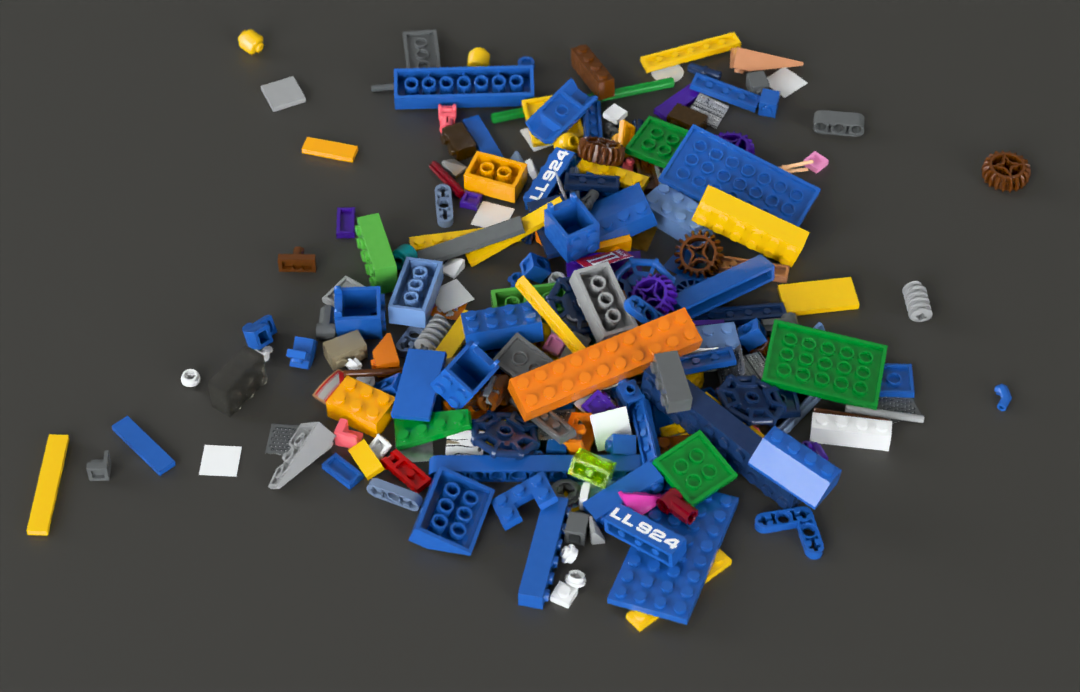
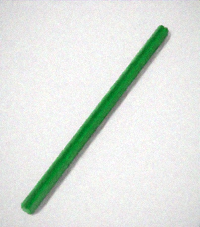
[491,77,675,124]

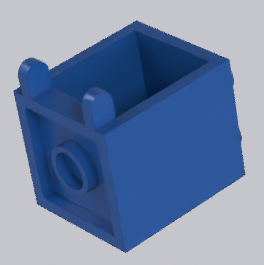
[544,192,600,264]
[334,286,386,339]
[430,340,500,410]

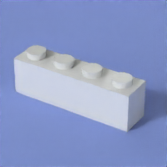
[809,412,892,451]

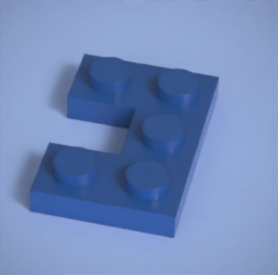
[491,471,559,531]

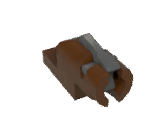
[477,372,512,412]

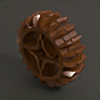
[577,136,626,166]
[981,150,1031,193]
[674,230,725,278]

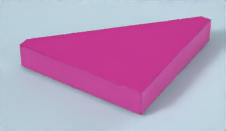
[618,491,662,515]

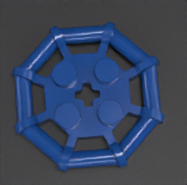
[614,257,676,299]

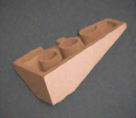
[730,47,804,74]

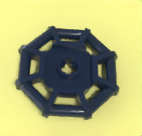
[545,276,592,335]
[715,374,787,427]
[470,409,541,460]

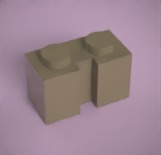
[322,329,368,371]

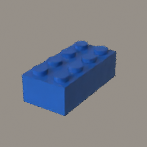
[461,301,544,351]

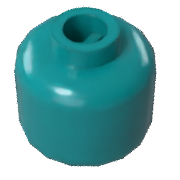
[392,244,418,271]

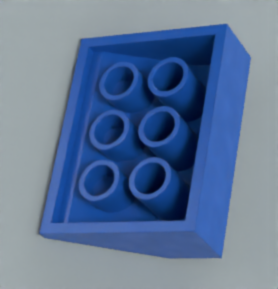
[589,182,658,253]
[408,465,495,556]

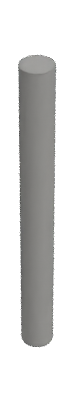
[845,405,924,423]

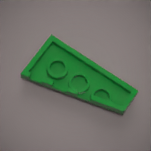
[394,409,472,451]

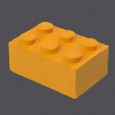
[464,151,528,203]
[326,375,395,438]

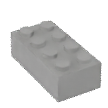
[569,261,638,343]

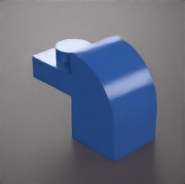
[242,315,277,350]
[286,336,318,370]

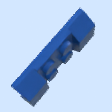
[526,78,598,144]

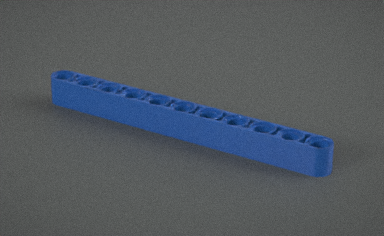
[429,455,643,482]

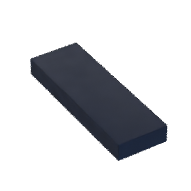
[564,173,620,193]

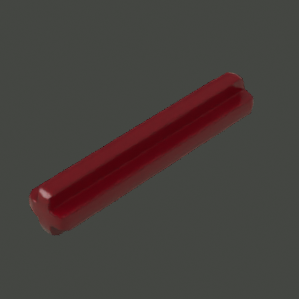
[429,161,465,198]

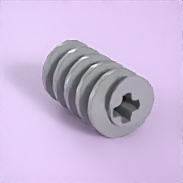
[902,281,933,322]
[414,314,452,351]

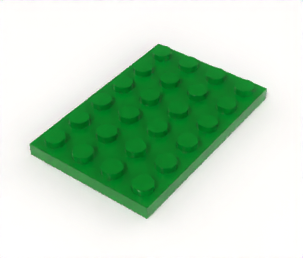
[762,319,888,410]

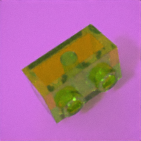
[567,448,617,489]

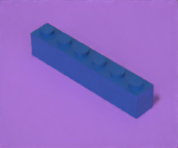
[670,254,775,318]
[518,496,572,609]

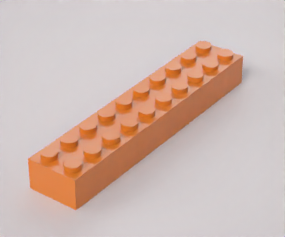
[508,307,703,422]

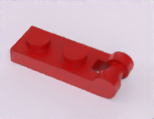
[380,449,432,494]

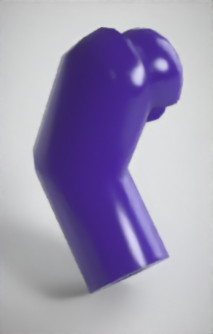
[802,440,828,460]

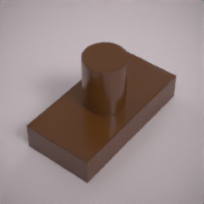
[278,246,317,272]

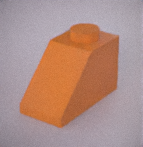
[370,333,400,378]

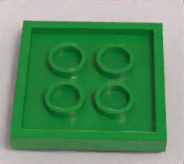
[625,115,689,169]
[652,430,738,507]

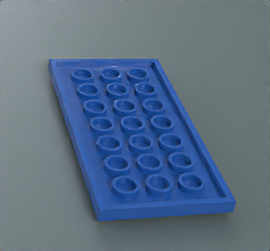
[658,124,821,227]
[607,478,739,625]

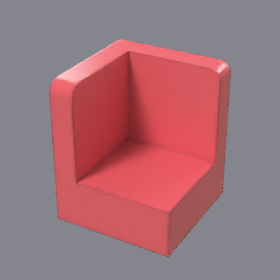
[334,418,363,449]

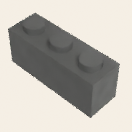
[650,350,693,414]

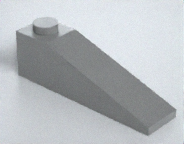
[268,422,336,489]

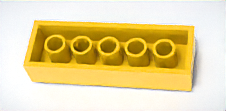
[691,185,810,268]

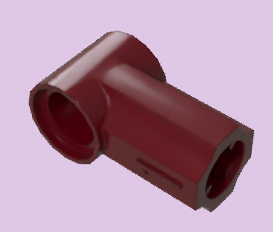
[656,488,698,525]

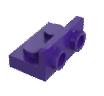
[581,390,620,415]

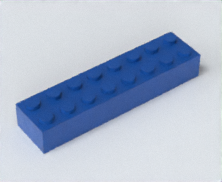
[394,65,534,110]

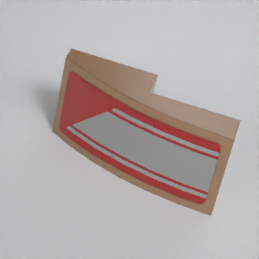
[312,369,353,405]

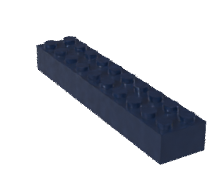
[641,366,802,509]

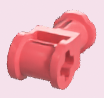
[438,103,456,133]

